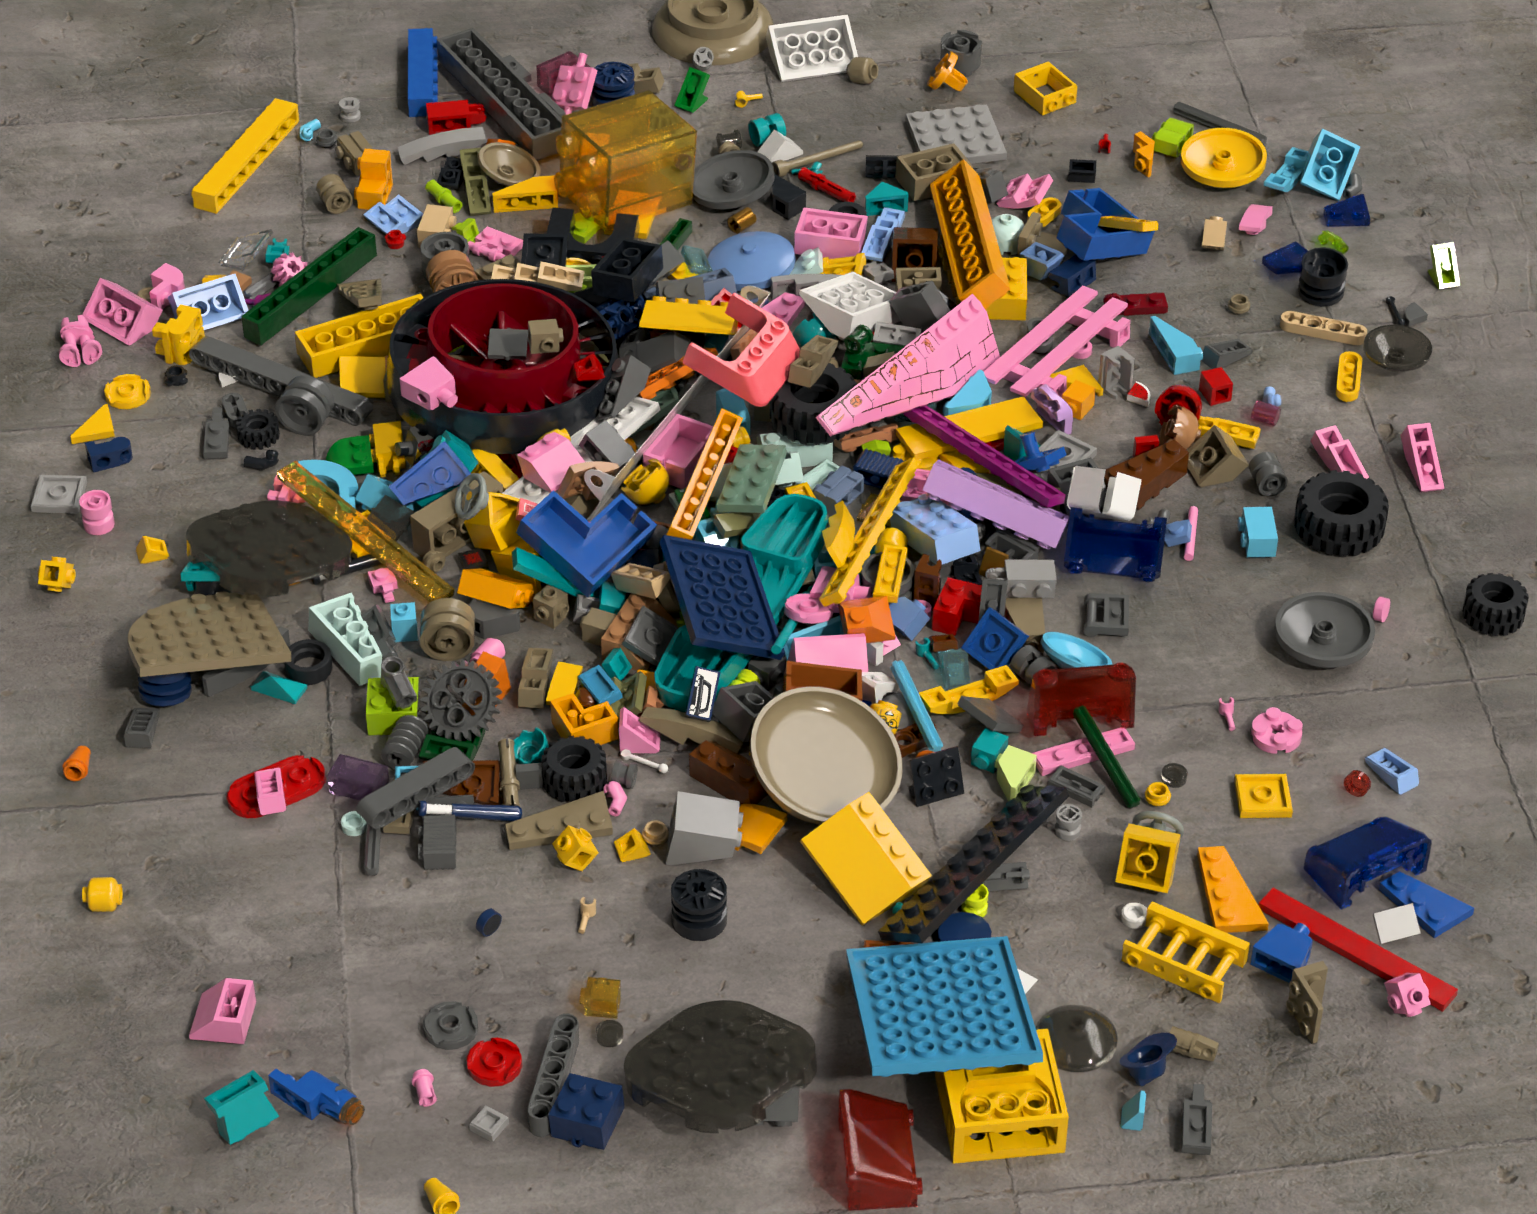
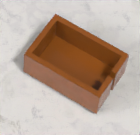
[782,661,862,701]

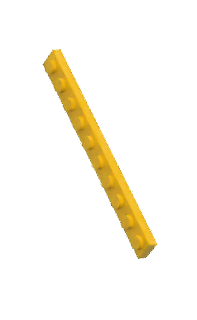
[819,457,919,607]

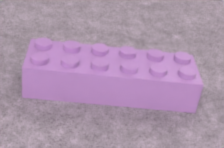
[923,459,1070,550]

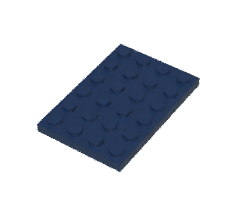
[660,535,785,660]

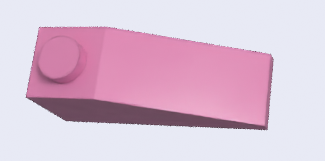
[1400,423,1444,492]

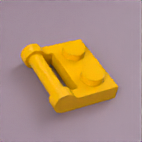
[820,253,866,275]

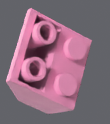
[189,978,256,1044]

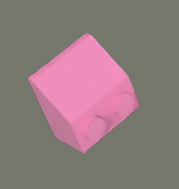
[517,432,585,493]

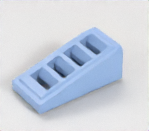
[1365,748,1419,795]

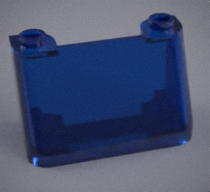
[1064,507,1167,582]
[1303,816,1432,910]

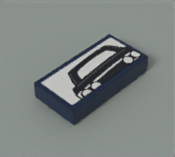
[685,666,721,722]

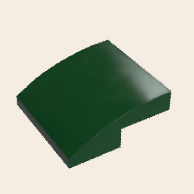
[419,721,485,761]

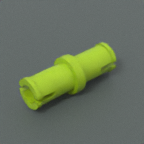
[425,179,462,213]

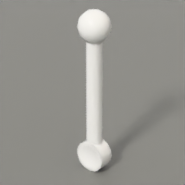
[621,749,668,773]

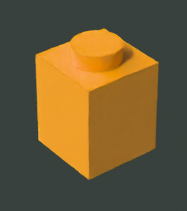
[1062,380,1096,420]

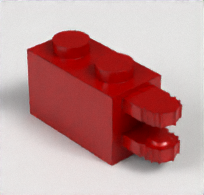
[426,100,487,135]

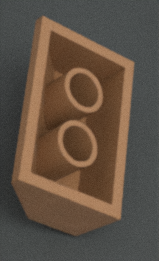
[601,593,677,671]

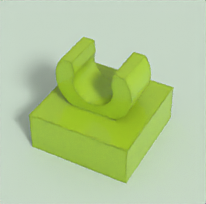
[452,218,479,243]

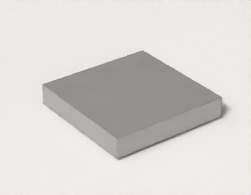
[31,475,87,514]

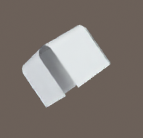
[1067,466,1141,521]

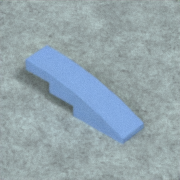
[861,207,905,262]

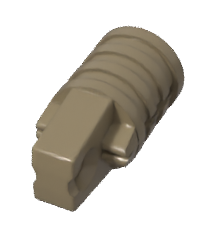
[1170,1026,1219,1061]

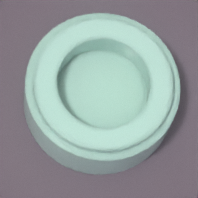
[341,811,367,836]

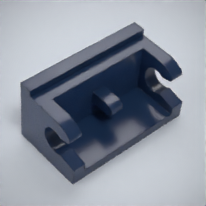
[1049,254,1096,298]

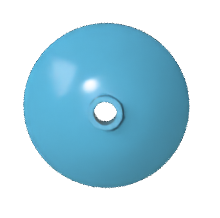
[1041,632,1112,676]

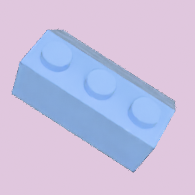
[168,274,248,330]

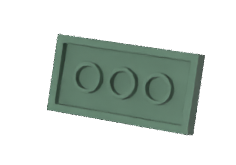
[716,444,787,513]

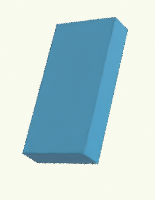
[577,665,623,705]

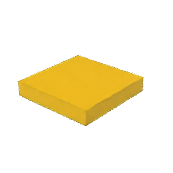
[339,356,386,398]
[1234,774,1293,818]

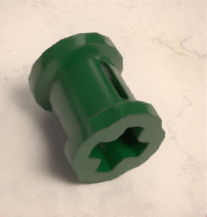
[844,324,873,354]

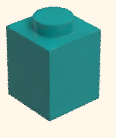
[971,728,1009,773]

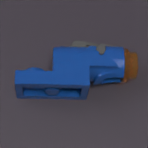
[268,1069,365,1125]

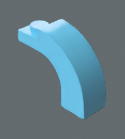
[298,460,360,522]

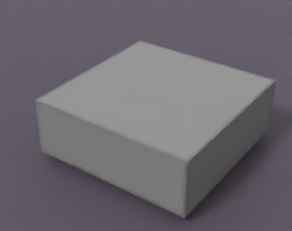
[469,1105,509,1142]

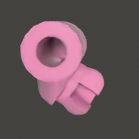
[603,781,627,816]

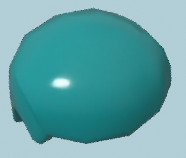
[513,727,549,764]

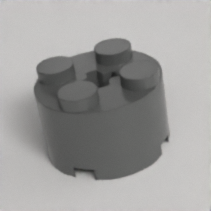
[940,30,982,77]

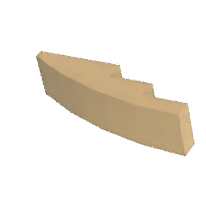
[491,262,585,291]

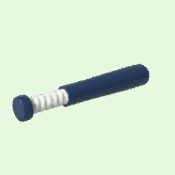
[418,801,522,821]

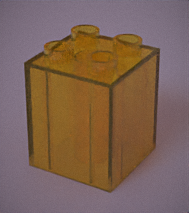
[554,90,697,231]

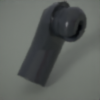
[244,450,279,470]

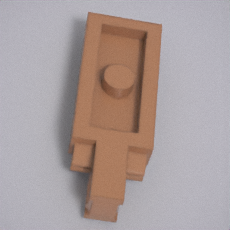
[834,423,899,452]

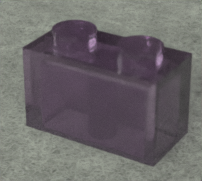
[328,754,389,801]

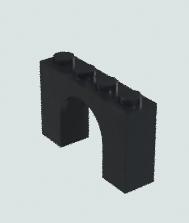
[547,207,640,265]

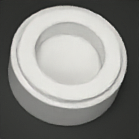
[1121,903,1147,929]

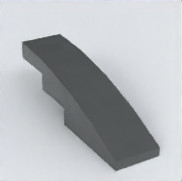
[202,626,290,697]

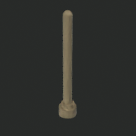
[772,140,863,177]

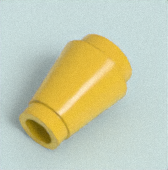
[424,1178,460,1214]

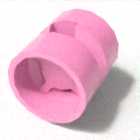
[79,490,115,535]

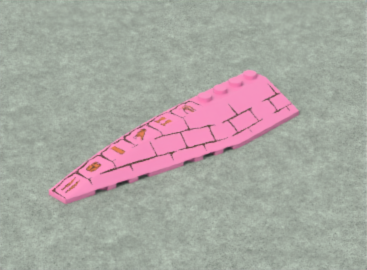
[815,294,1000,436]

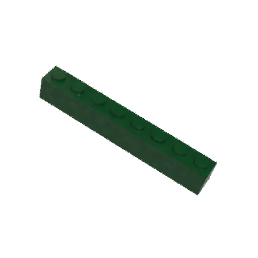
[241,227,377,346]

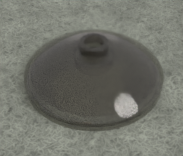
[1363,325,1432,372]
[1036,1005,1118,1072]

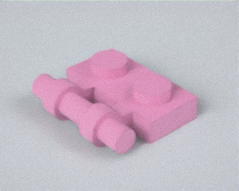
[468,226,523,262]

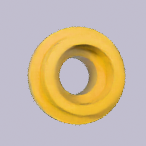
[1145,782,1171,806]

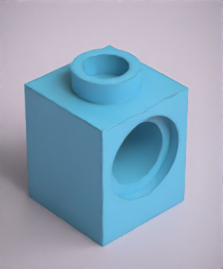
[390,602,418,642]

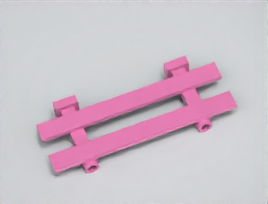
[984,286,1130,398]

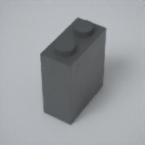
[889,280,951,334]

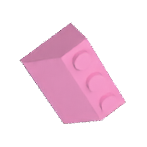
[794,208,868,259]
[82,278,163,345]
[788,633,868,672]

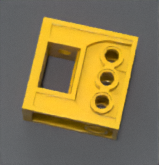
[935,1029,1069,1164]

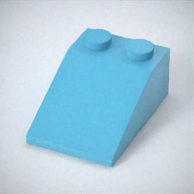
[1300,129,1360,201]

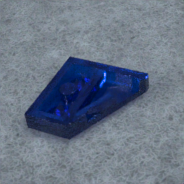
[1323,194,1371,227]
[1262,241,1308,275]

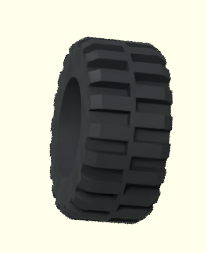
[770,363,857,445]
[1294,470,1389,557]

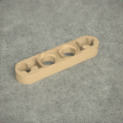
[1280,311,1367,345]

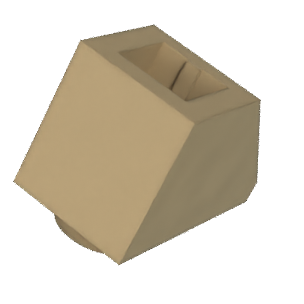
[1202,216,1227,250]

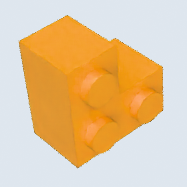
[354,149,393,210]
[550,693,619,745]

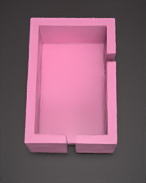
[643,414,713,489]

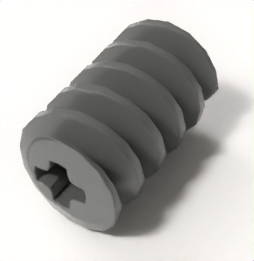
[381,715,428,770]

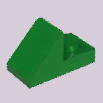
[674,67,710,113]

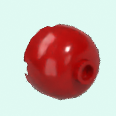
[1155,384,1202,425]

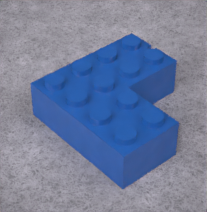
[1056,188,1155,261]
[516,490,657,597]

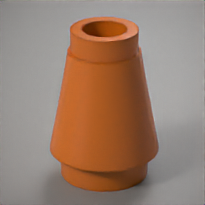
[63,746,91,781]

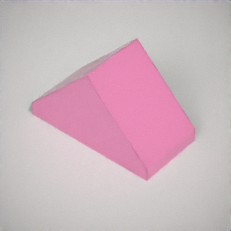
[619,707,661,753]

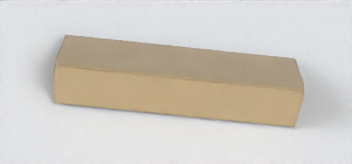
[611,563,671,599]

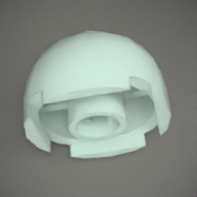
[991,214,1025,255]

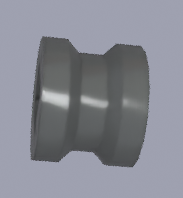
[611,760,638,789]

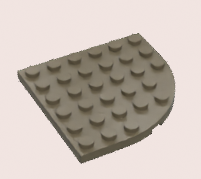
[128,589,291,677]

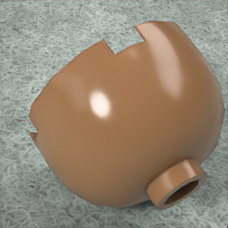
[1159,405,1201,450]

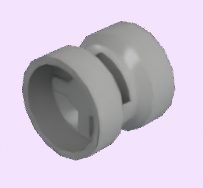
[1055,804,1082,841]

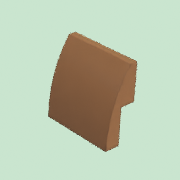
[557,461,620,501]

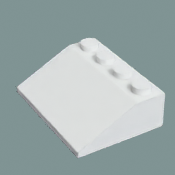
[766,15,858,82]
[799,272,901,341]

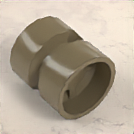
[316,174,353,214]

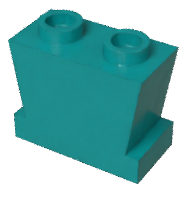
[204,1070,279,1145]

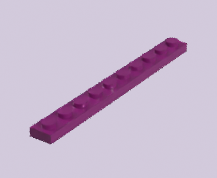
[901,405,1066,508]

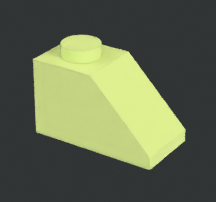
[995,745,1037,801]

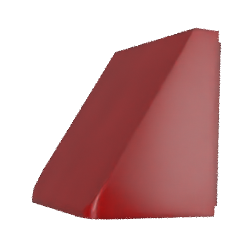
[573,353,605,381]

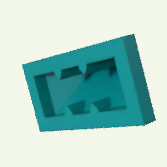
[251,671,307,704]

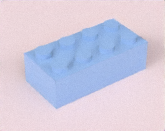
[890,494,980,564]

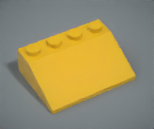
[639,296,738,335]
[800,792,932,926]

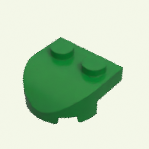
[325,435,374,475]

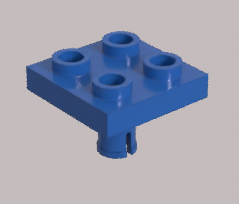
[1014,432,1066,472]

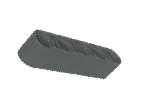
[356,747,475,829]
[528,1013,579,1137]

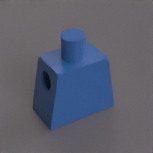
[1250,923,1313,983]

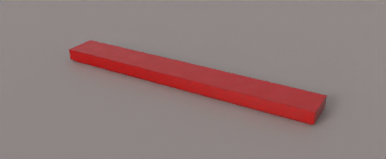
[1258,887,1458,1012]

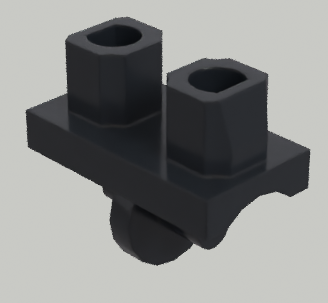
[865,155,902,179]

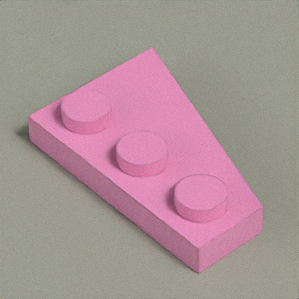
[762,292,805,327]

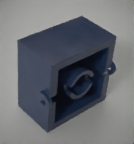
[548,1073,625,1150]

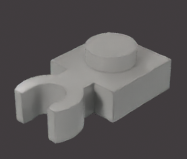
[862,260,894,284]

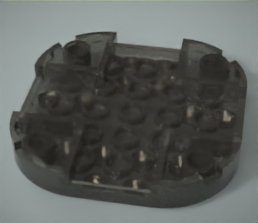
[186,500,352,597]
[624,1000,817,1133]

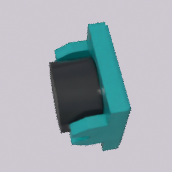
[180,555,241,596]

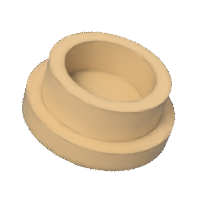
[642,820,669,845]

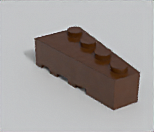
[1104,440,1189,510]

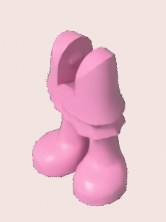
[59,315,102,367]

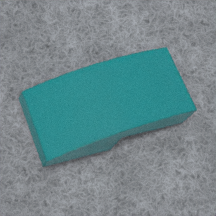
[598,581,626,615]

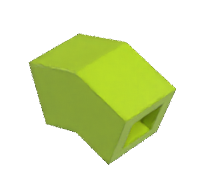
[861,440,891,456]

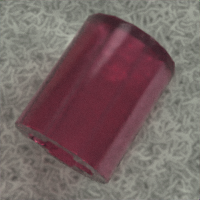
[1251,400,1281,426]

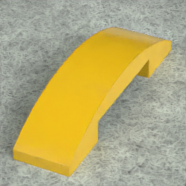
[919,665,1019,714]

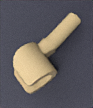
[578,897,596,934]

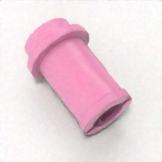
[411,1069,437,1107]

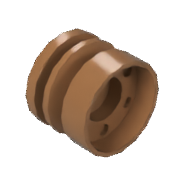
[426,250,479,293]

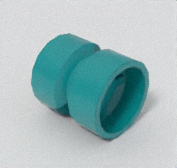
[748,113,786,147]

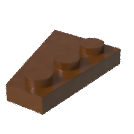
[423,760,501,805]

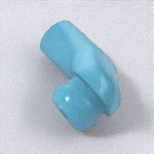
[299,119,321,141]

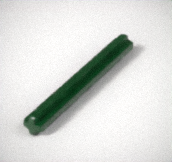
[1073,705,1141,808]

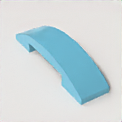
[1263,147,1309,192]

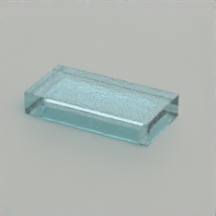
[681,245,713,274]

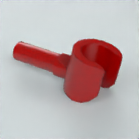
[1098,134,1111,153]

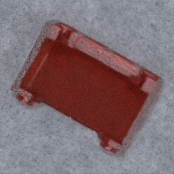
[1027,663,1136,736]
[838,1089,923,1211]

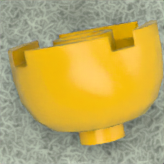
[621,459,669,505]

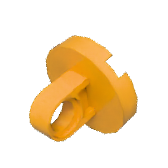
[927,51,968,91]

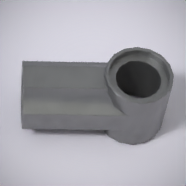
[381,656,417,709]

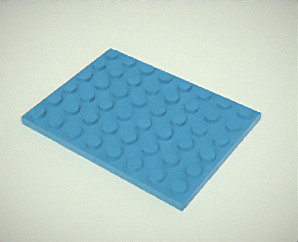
[846,936,1043,1077]

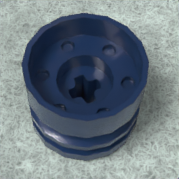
[591,61,635,116]
[138,672,192,706]

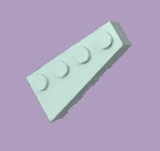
[710,452,804,501]
[308,592,382,686]

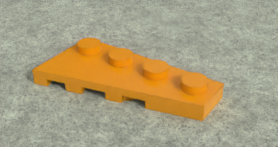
[1197,846,1269,933]

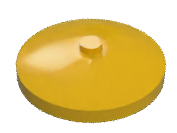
[1181,128,1267,188]

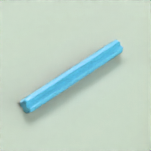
[890,660,943,752]

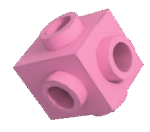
[1384,973,1431,1017]

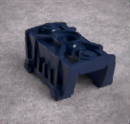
[596,295,645,351]

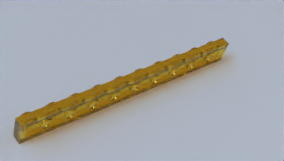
[277,461,454,602]

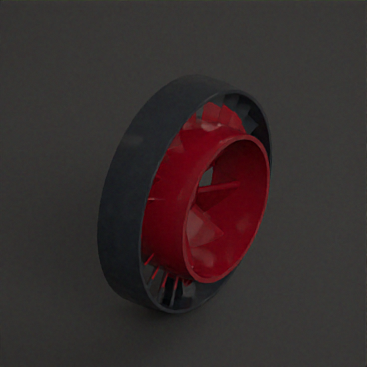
[387,279,618,454]

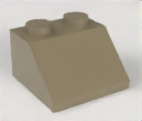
[1187,425,1249,487]

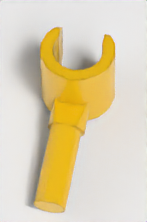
[735,91,763,108]

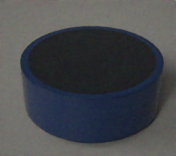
[476,908,502,937]

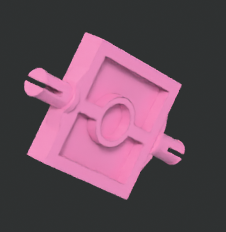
[551,53,597,123]

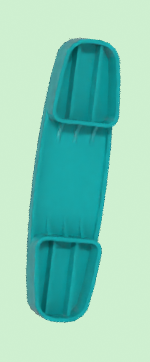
[654,494,829,712]

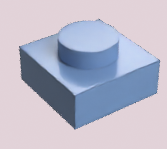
[1165,519,1192,547]

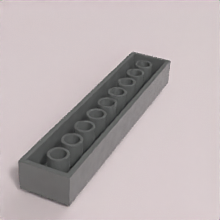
[436,28,571,160]

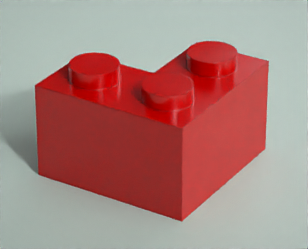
[932,577,982,636]

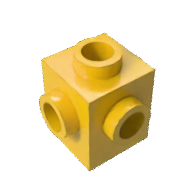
[38,556,76,592]
[552,825,599,871]

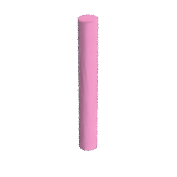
[1184,506,1198,561]

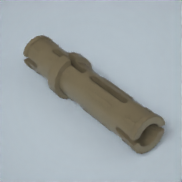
[498,739,520,807]

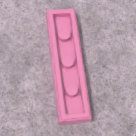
[1032,727,1135,776]

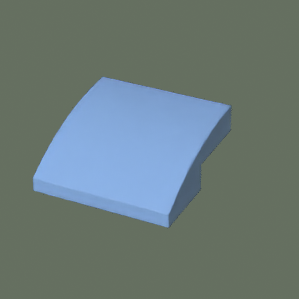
[363,194,423,234]

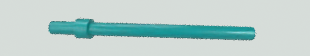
[771,586,813,654]

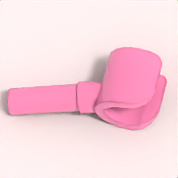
[1218,697,1235,731]

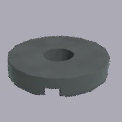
[423,1001,478,1050]

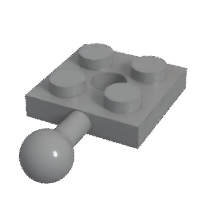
[1031,430,1097,482]

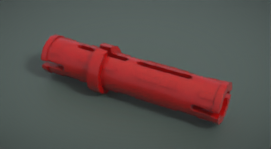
[798,167,856,202]

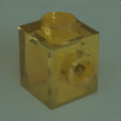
[580,977,621,1019]

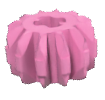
[271,252,308,287]

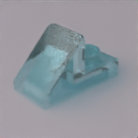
[937,648,970,691]

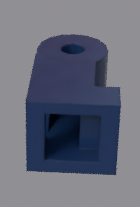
[85,437,133,473]

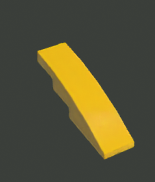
[822,500,855,568]

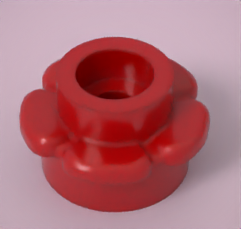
[384,230,406,249]

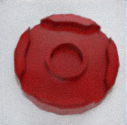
[467,1037,522,1087]

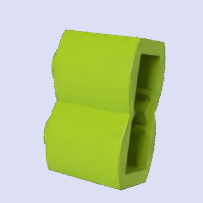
[1152,117,1194,158]

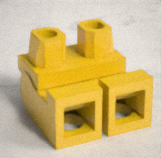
[152,304,205,365]

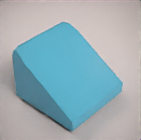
[1120,1091,1146,1131]

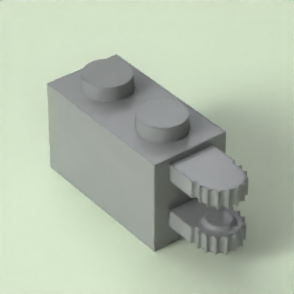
[985,560,1057,598]

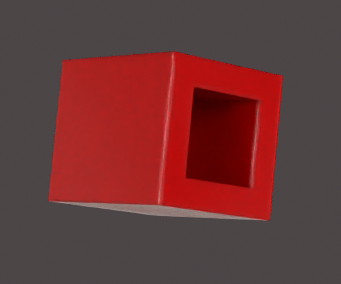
[1199,367,1233,406]

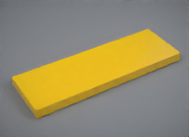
[896,396,1043,460]

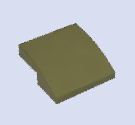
[610,671,647,722]

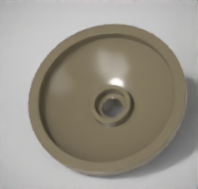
[478,142,540,186]

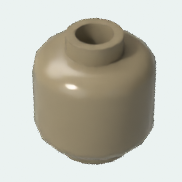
[846,57,878,84]

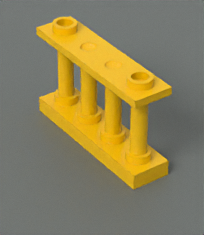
[1121,901,1250,1004]

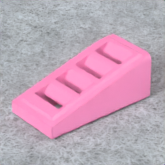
[254,768,286,815]

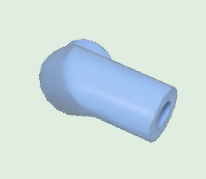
[1262,387,1281,409]

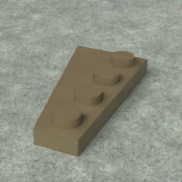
[505,791,613,850]

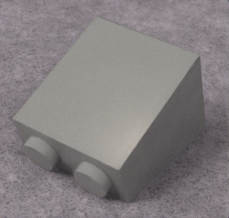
[666,791,743,866]

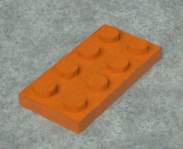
[637,348,718,400]

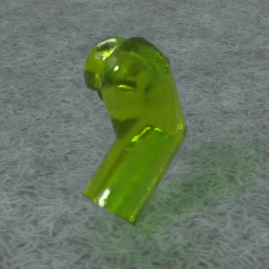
[1317,230,1349,254]

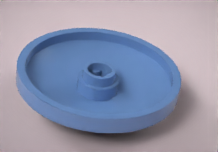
[707,231,796,291]

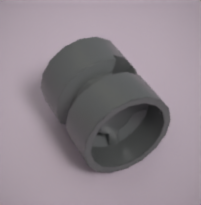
[1249,452,1288,496]
[1010,645,1058,691]

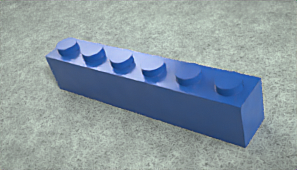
[408,28,438,117]

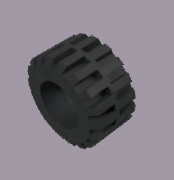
[1462,573,1529,636]
[541,736,607,802]

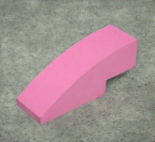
[1311,425,1369,479]

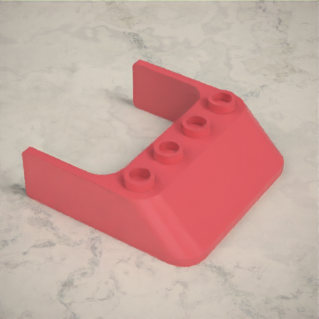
[683,293,800,407]

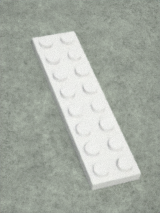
[502,396,660,504]

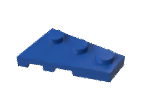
[389,441,471,506]
[1379,871,1474,938]

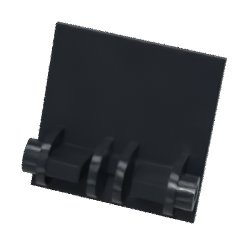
[909,746,964,807]

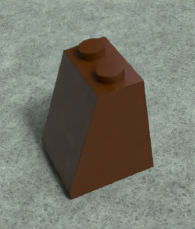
[892,227,938,282]

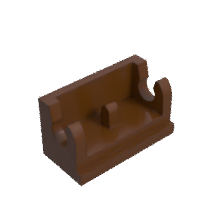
[914,554,942,611]

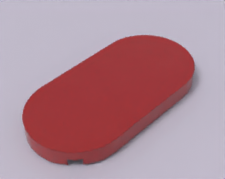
[226,755,326,818]

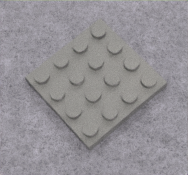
[906,105,1007,164]

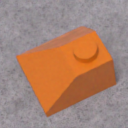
[838,596,896,643]

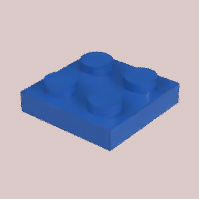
[961,607,1029,670]

